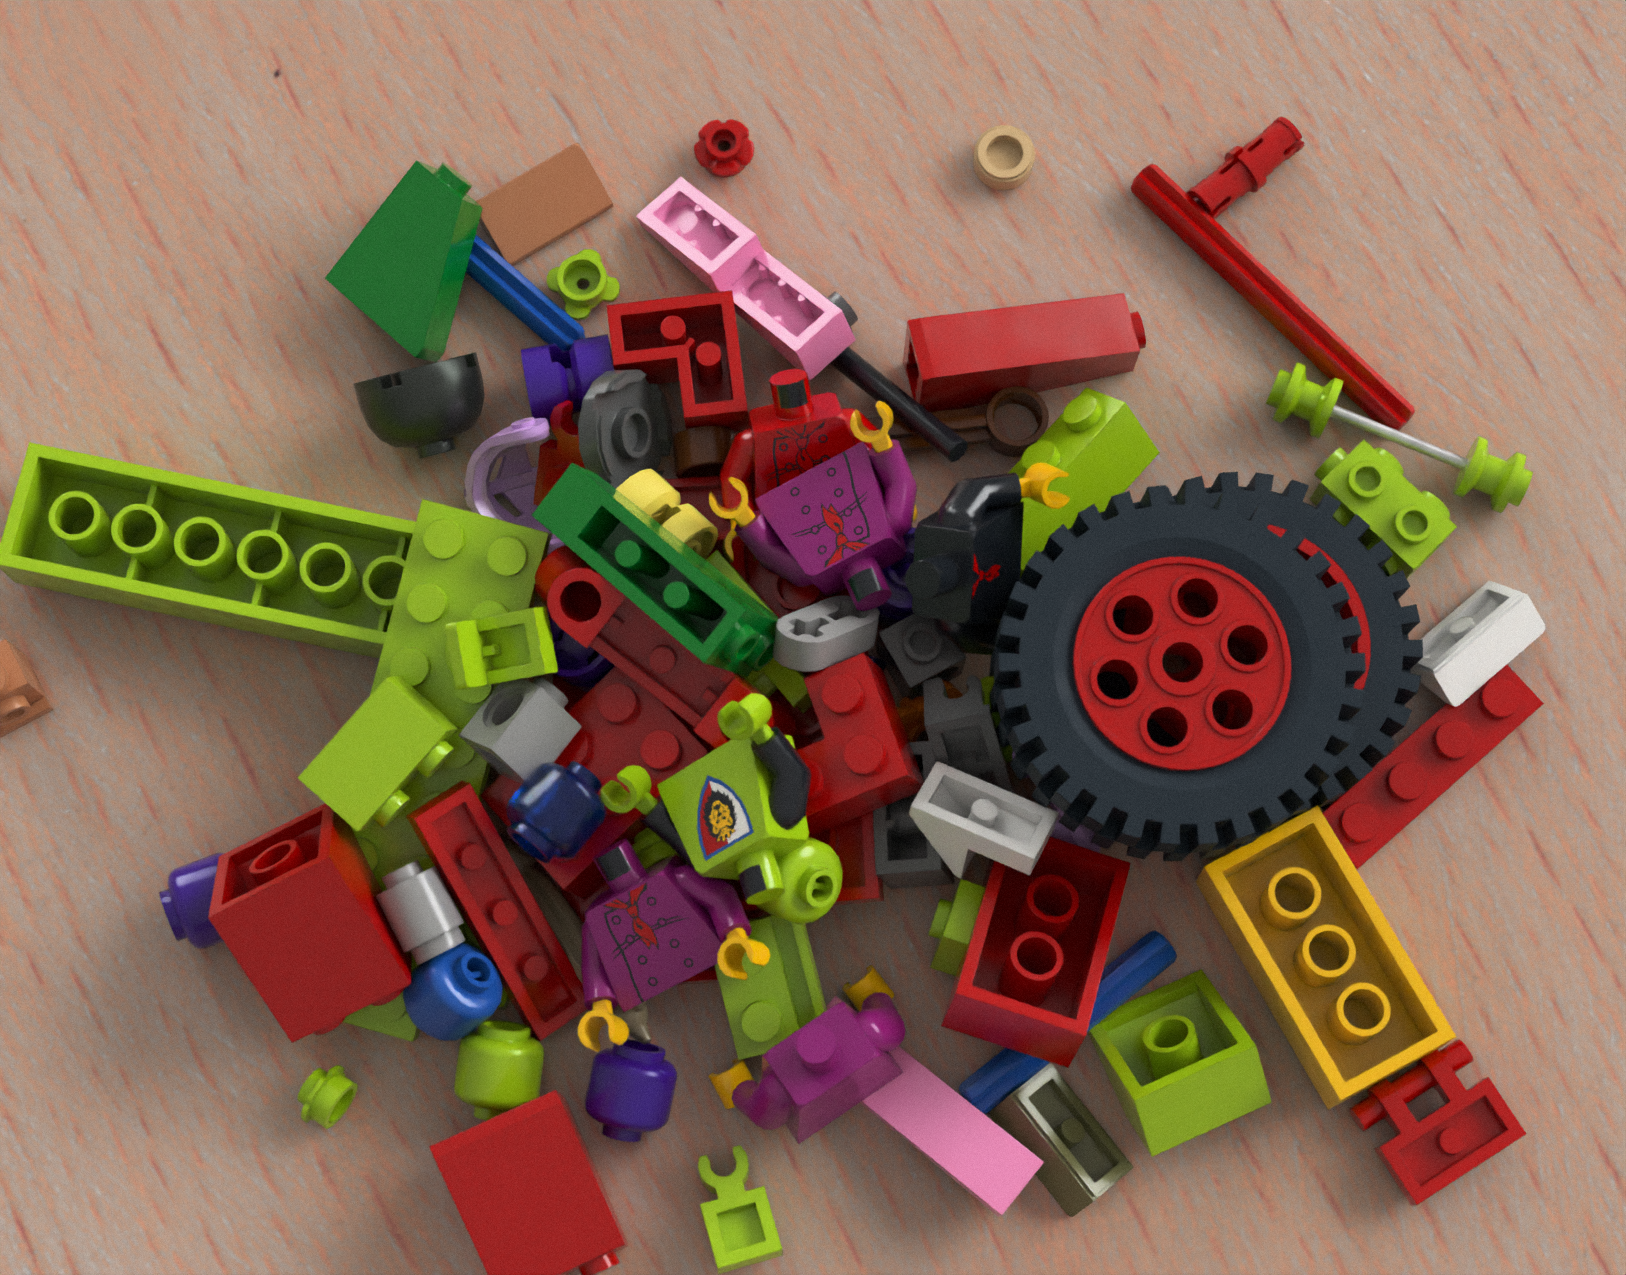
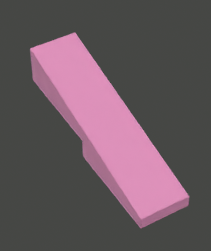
[636,177,856,381]
[826,995,1044,1217]

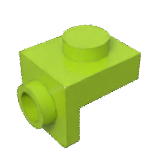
[444,606,558,690]
[928,879,985,976]

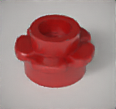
[694,119,754,178]

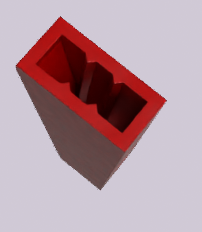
[903,293,1146,412]

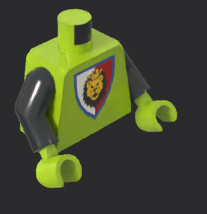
[600,693,811,904]

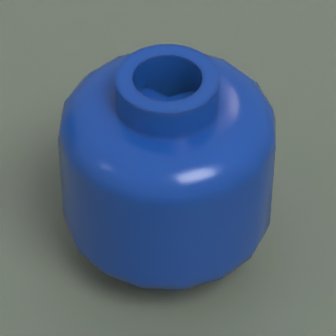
[403,943,503,1041]

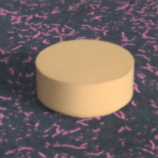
[973,125,1035,190]

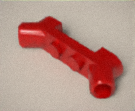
[534,545,796,749]

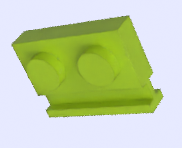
[714,914,827,1060]

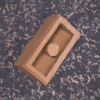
[476,143,613,266]

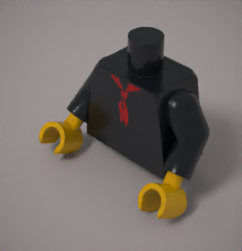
[905,462,1070,655]

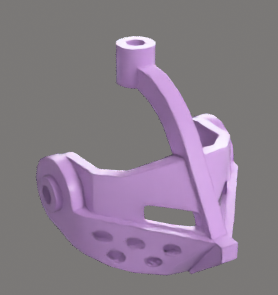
[464,417,565,554]

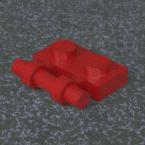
[1349,1039,1526,1206]

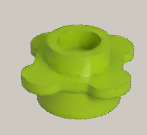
[547,249,620,320]

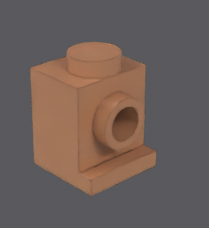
[0,639,53,738]

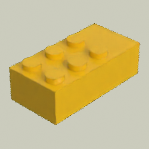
[1196,805,1456,1110]

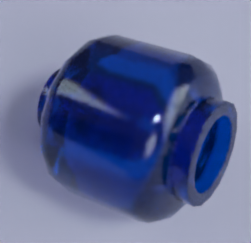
[506,761,606,863]

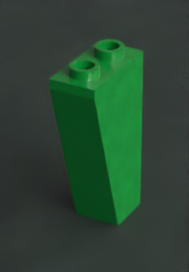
[532,463,779,677]

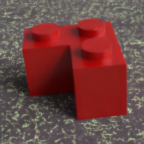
[606,290,748,432]
[796,653,924,837]

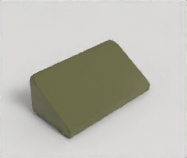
[990,1063,1134,1216]

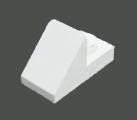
[909,761,1059,879]

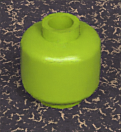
[755,837,843,924]
[454,1020,544,1121]

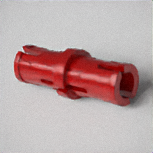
[1187,117,1304,219]

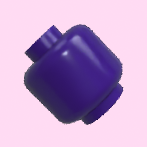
[159,853,224,949]
[585,1039,677,1142]

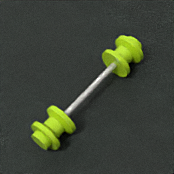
[1265,362,1533,513]

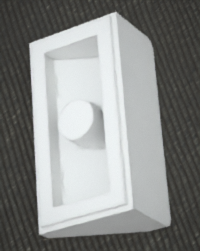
[1410,581,1545,707]

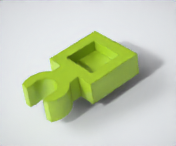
[698,1145,783,1274]

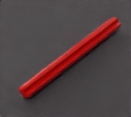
[1131,164,1415,431]

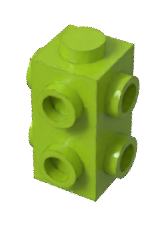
[1310,439,1457,579]

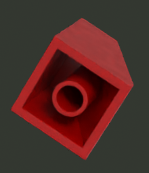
[208,803,412,1043]
[429,1090,629,1275]

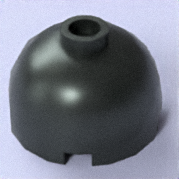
[353,352,485,458]

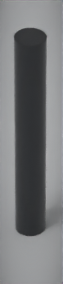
[830,347,968,462]

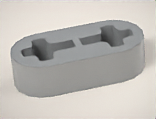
[772,596,880,672]

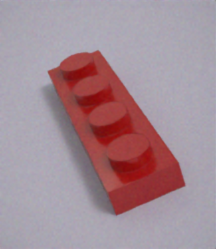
[1323,665,1544,870]
[406,781,587,1041]

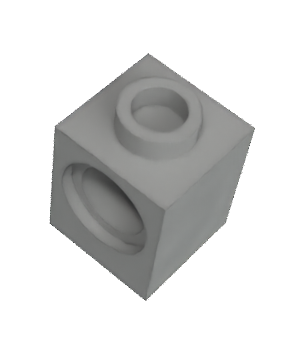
[459,677,582,789]

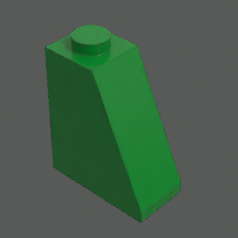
[325,160,483,362]

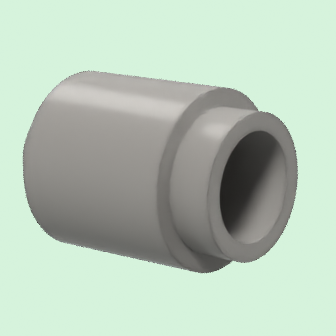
[375,860,466,965]

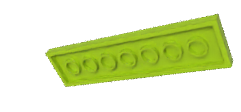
[343,499,552,1042]

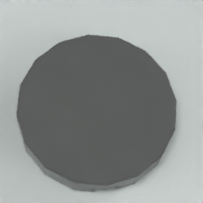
[578,369,673,489]

